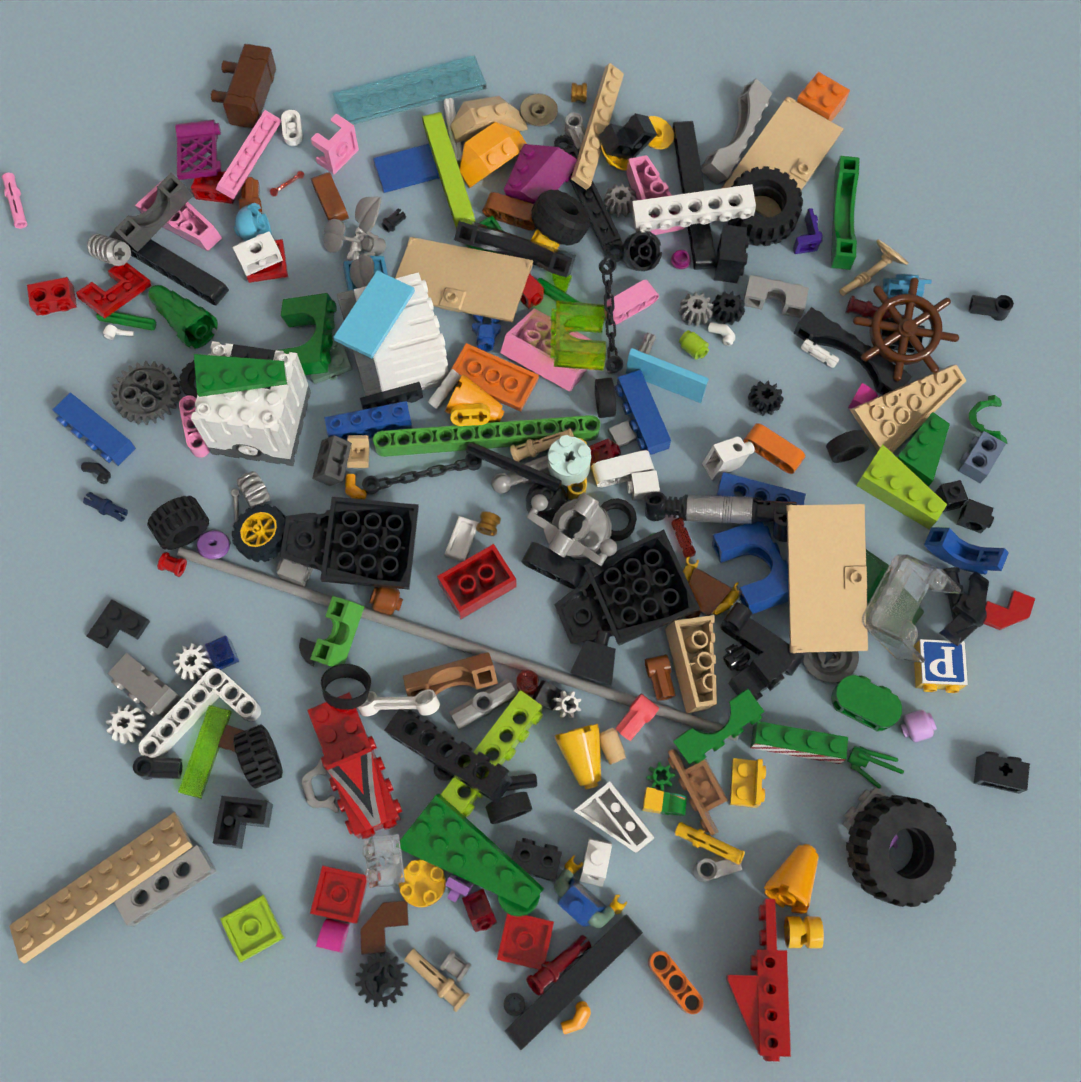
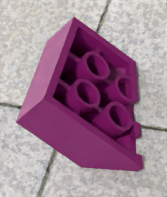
[504,144,577,204]

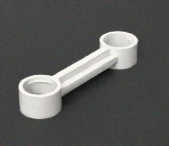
[357,690,440,717]

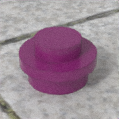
[671,250,691,269]

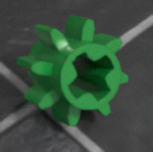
[646,762,675,791]

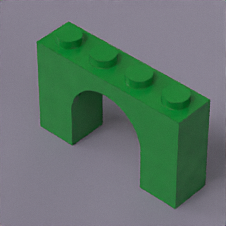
[278,293,337,375]

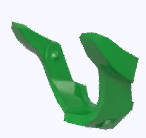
[969,395,1008,444]

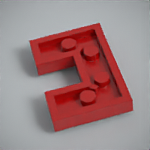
[76,263,152,319]

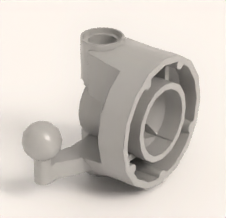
[526,492,617,566]

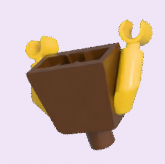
[683,557,739,619]

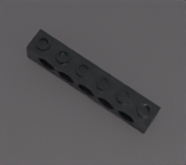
[384,709,513,804]

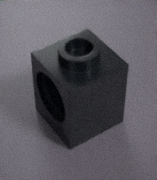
[934,480,968,512]
[956,499,994,534]

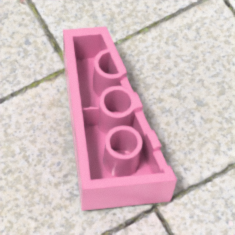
[626,155,685,235]
[135,179,222,251]

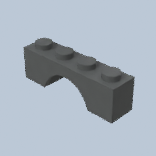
[114,173,194,252]

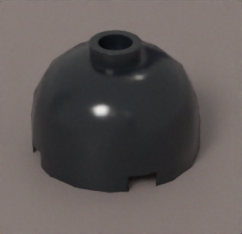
[622,231,662,272]
[526,483,567,523]

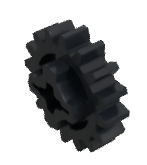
[355,952,408,1007]

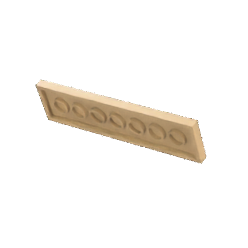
[9,812,193,964]

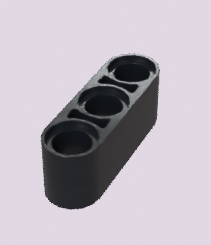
[521,542,586,589]

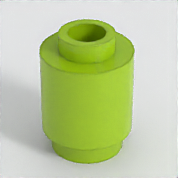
[679,330,709,359]

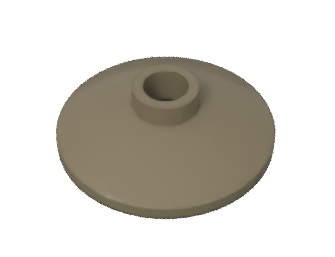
[520,94,558,126]

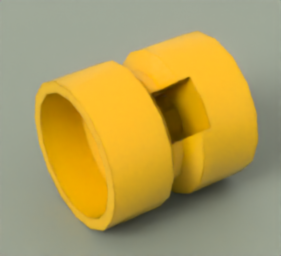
[784,916,824,949]

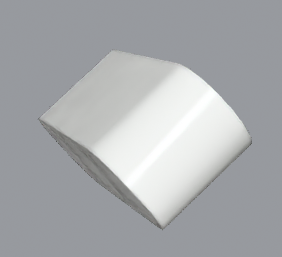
[591,450,655,487]

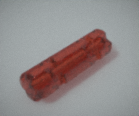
[671,518,696,558]

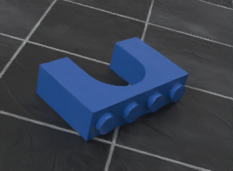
[712,522,789,614]

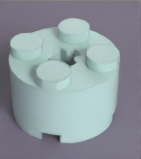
[548,435,591,486]

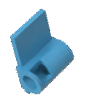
[883,274,932,298]

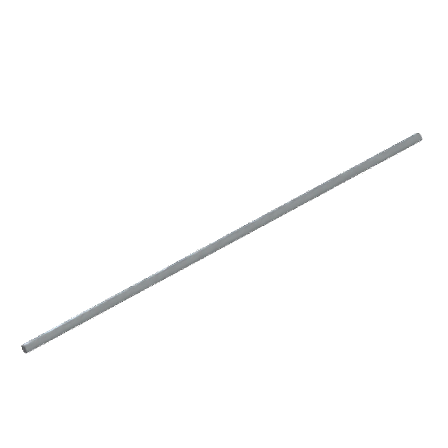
[177,547,739,741]

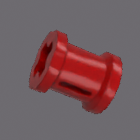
[157,552,187,577]

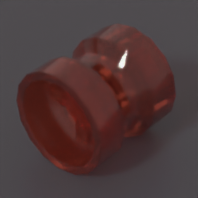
[516,670,539,696]

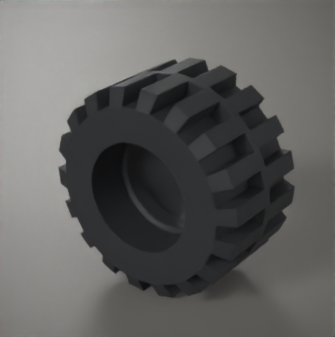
[147,496,210,550]
[233,724,283,789]

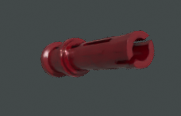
[845,295,904,321]
[526,935,591,995]

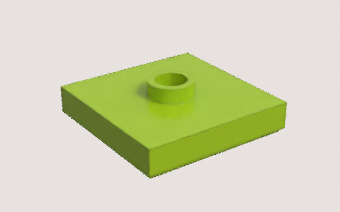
[220,895,285,963]

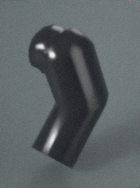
[81,462,111,484]

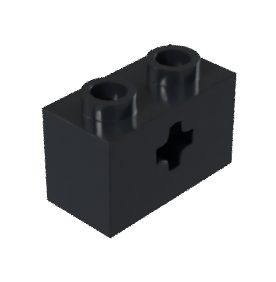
[974,751,1030,794]

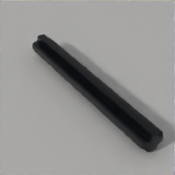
[466,442,562,491]

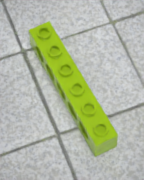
[441,690,543,817]

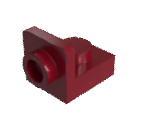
[588,438,621,466]
[462,888,497,932]

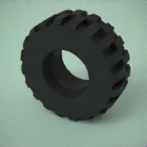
[846,795,957,907]

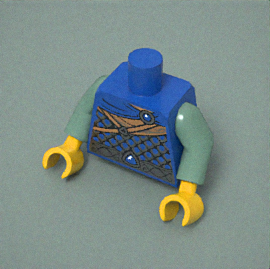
[554,855,627,928]

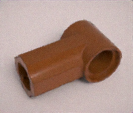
[239,177,262,214]
[644,654,676,701]

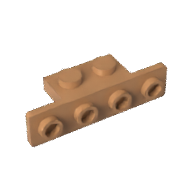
[668,749,728,835]

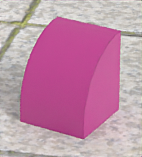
[848,383,879,409]
[316,918,350,953]

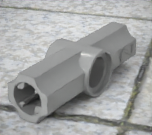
[449,679,517,730]

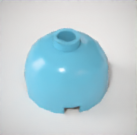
[234,203,271,241]

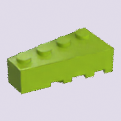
[856,444,947,530]

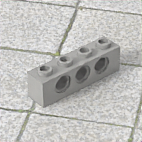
[114,845,216,926]

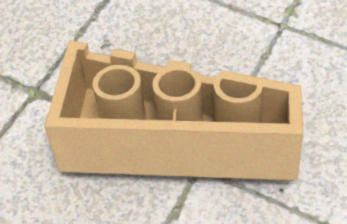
[665,615,717,714]

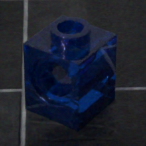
[205,635,240,670]

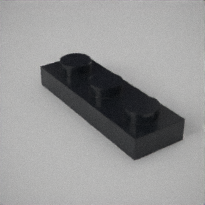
[360,382,423,410]

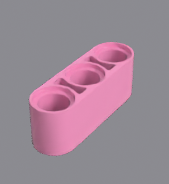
[600,280,659,325]
[179,395,210,458]

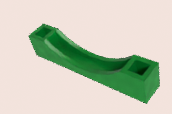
[831,156,860,270]

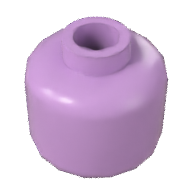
[900,710,937,742]

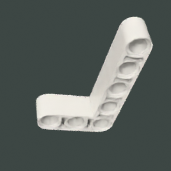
[138,668,261,758]

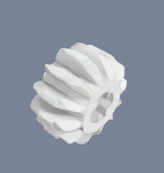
[173,643,213,682]
[106,705,147,744]

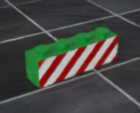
[750,721,848,764]

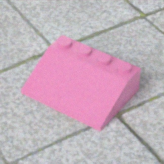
[500,308,602,392]

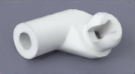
[708,322,735,346]

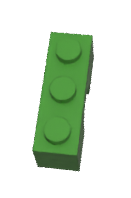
[310,596,364,667]

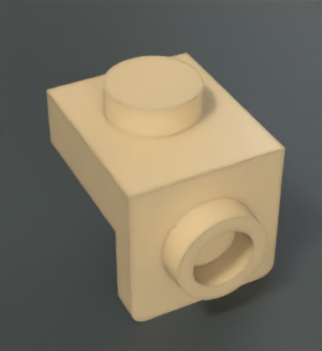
[347,435,370,468]

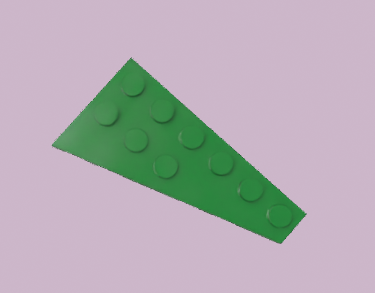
[395,793,544,909]

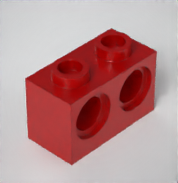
[27,277,77,316]

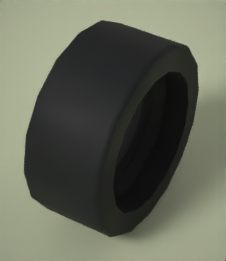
[595,378,616,418]
[826,430,870,463]
[601,498,637,541]
[485,791,532,824]

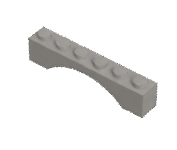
[701,79,772,184]

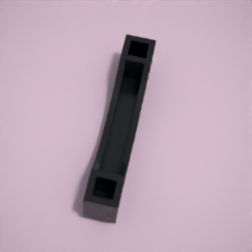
[454,218,576,278]
[794,307,912,395]

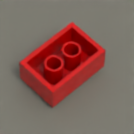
[437,544,517,619]

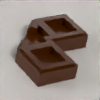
[361,901,409,954]

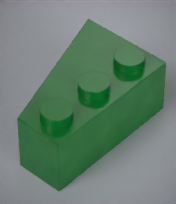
[897,412,950,487]

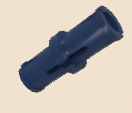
[83,492,128,522]

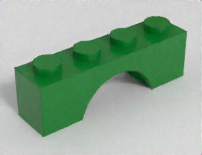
[673,688,765,764]

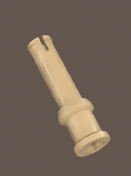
[510,428,574,462]
[404,949,470,1012]

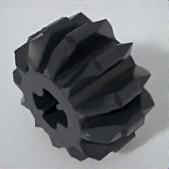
[712,291,745,326]
[748,380,784,416]

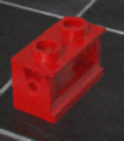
[191,169,235,204]

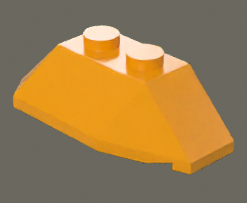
[459,122,527,188]

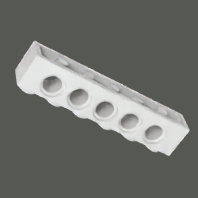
[632,184,756,232]

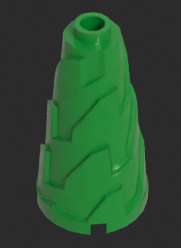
[148,285,218,349]

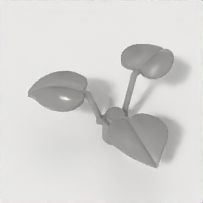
[323,196,386,288]

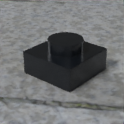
[532,680,562,711]

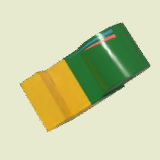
[642,787,687,816]

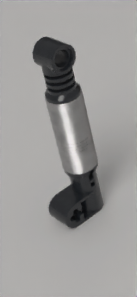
[644,491,797,542]

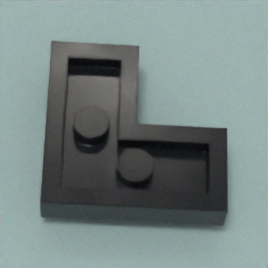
[86,599,150,648]

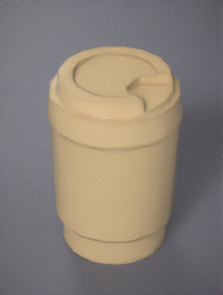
[599,728,626,765]

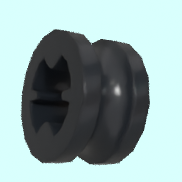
[503,993,525,1016]

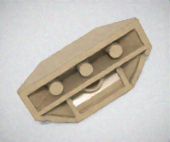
[450,96,528,142]

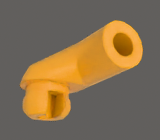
[345,474,367,500]
[560,1001,591,1035]

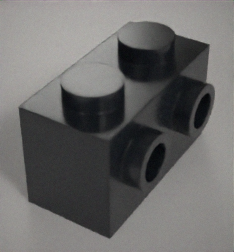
[512,838,562,882]

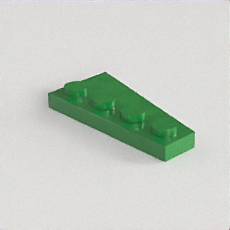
[194,354,287,397]

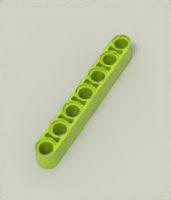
[422,112,475,229]

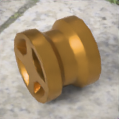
[571,83,587,103]
[476,512,501,536]

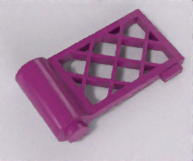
[175,120,221,180]

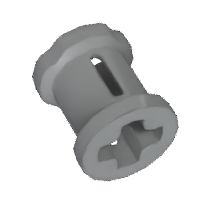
[440,950,472,983]

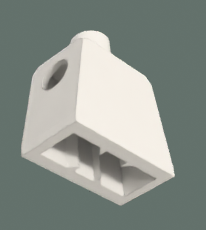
[702,437,755,480]
[580,837,612,887]

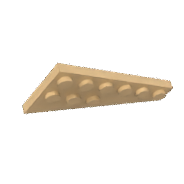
[850,365,966,453]

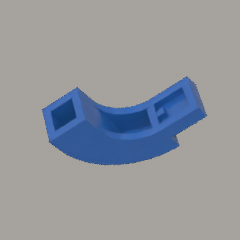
[924,527,1009,575]

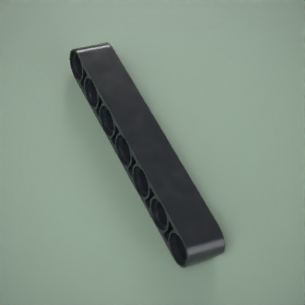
[109,230,229,306]
[504,914,643,1051]

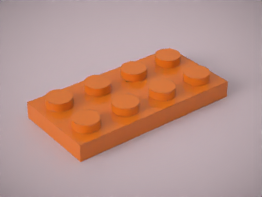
[450,343,539,412]

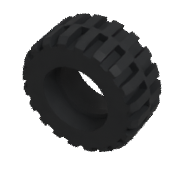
[728,166,803,246]

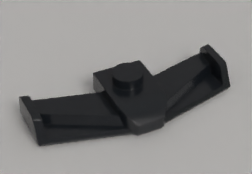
[939,572,989,646]

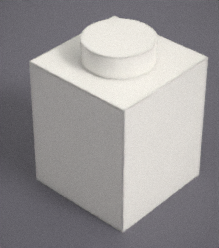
[627,470,660,500]

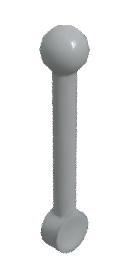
[231,489,240,529]

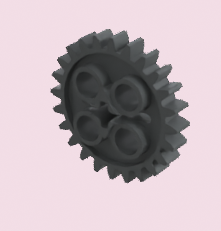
[111,361,181,425]

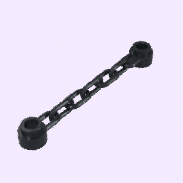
[599,257,623,373]
[362,454,482,494]

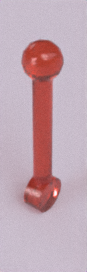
[270,171,304,197]

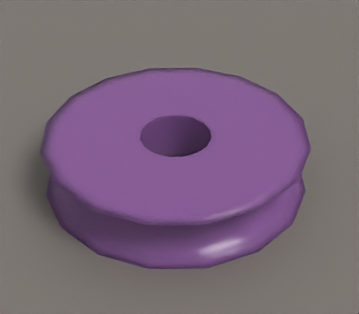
[196,530,230,559]

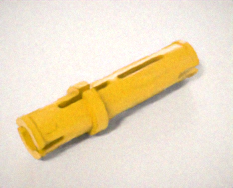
[675,822,745,865]

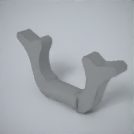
[302,758,339,813]

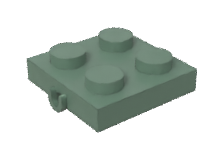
[311,334,353,384]

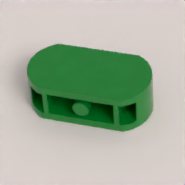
[831,675,902,732]

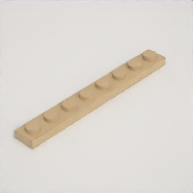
[571,63,624,189]

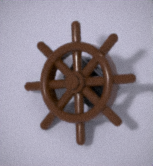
[853,278,959,381]

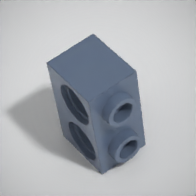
[958,431,1006,484]

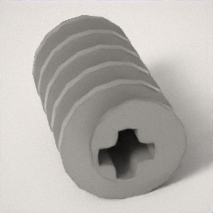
[87,233,131,266]

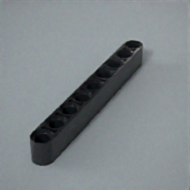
[672,121,716,270]

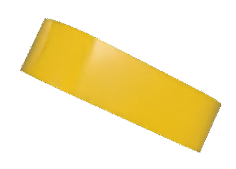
[450,403,490,426]

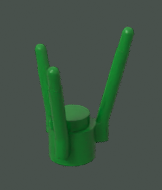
[847,746,904,789]

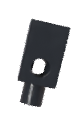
[570,630,616,685]

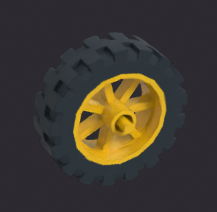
[232,504,286,562]

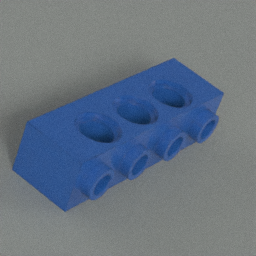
[324,401,413,441]
[716,472,806,505]

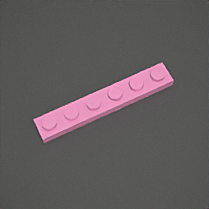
[216,110,281,200]

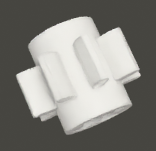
[553,691,581,718]

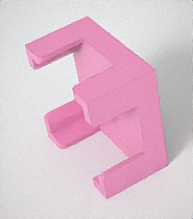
[311,114,359,175]

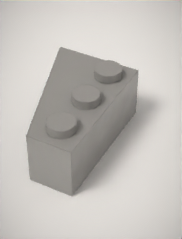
[108,653,181,718]

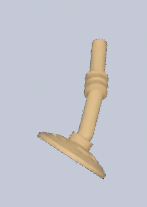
[839,239,909,296]

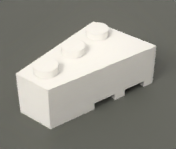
[574,782,655,853]

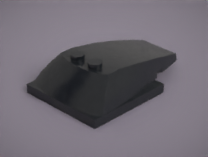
[280,497,419,590]
[554,530,700,646]

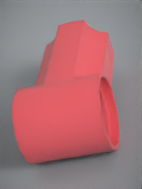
[615,693,659,741]

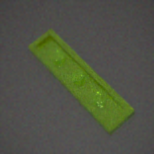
[178,705,232,799]

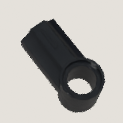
[969,295,1014,321]
[133,756,183,780]

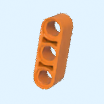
[743,423,805,474]
[648,951,703,1014]

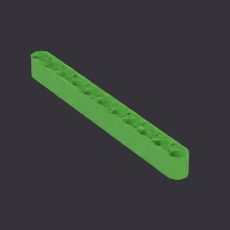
[373,415,600,457]

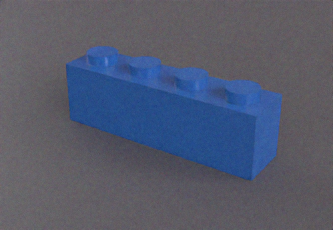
[615,370,671,455]
[52,392,136,466]

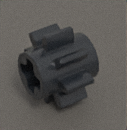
[723,644,751,672]

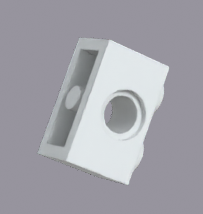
[233,231,283,276]

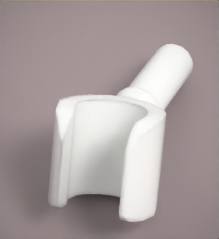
[103,324,134,340]

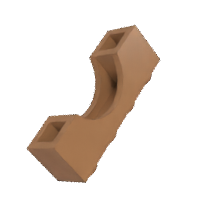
[403,652,498,697]

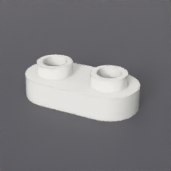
[281,110,303,146]

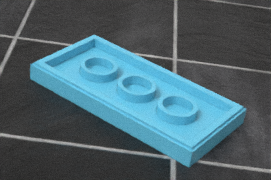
[334,270,415,359]
[626,348,709,403]

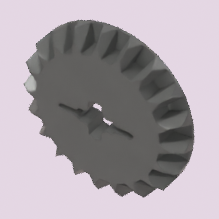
[802,651,859,684]

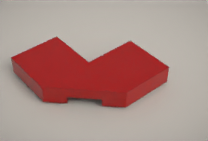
[984,590,1035,630]

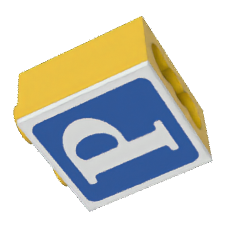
[913,639,968,693]

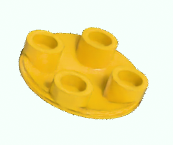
[399,859,446,907]

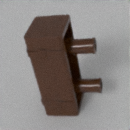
[211,44,276,128]

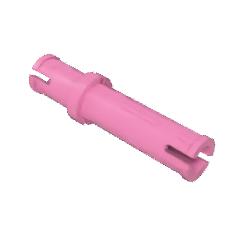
[2,173,27,229]

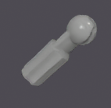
[491,455,550,494]

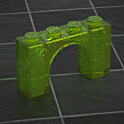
[550,301,606,371]

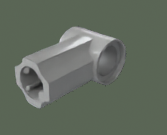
[565,112,586,152]
[693,855,742,882]

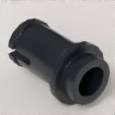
[381,208,406,232]

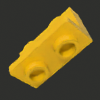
[730,758,766,808]

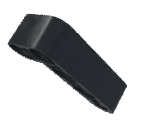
[720,602,804,676]

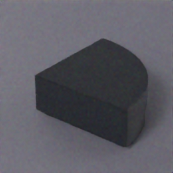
[299,637,316,667]

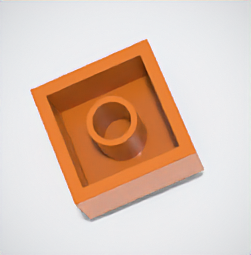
[797,72,850,122]

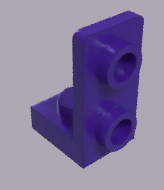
[793,208,823,254]

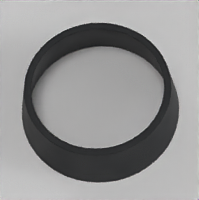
[321,664,371,710]

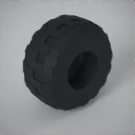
[531,189,590,246]

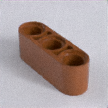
[311,172,349,221]
[482,192,535,230]

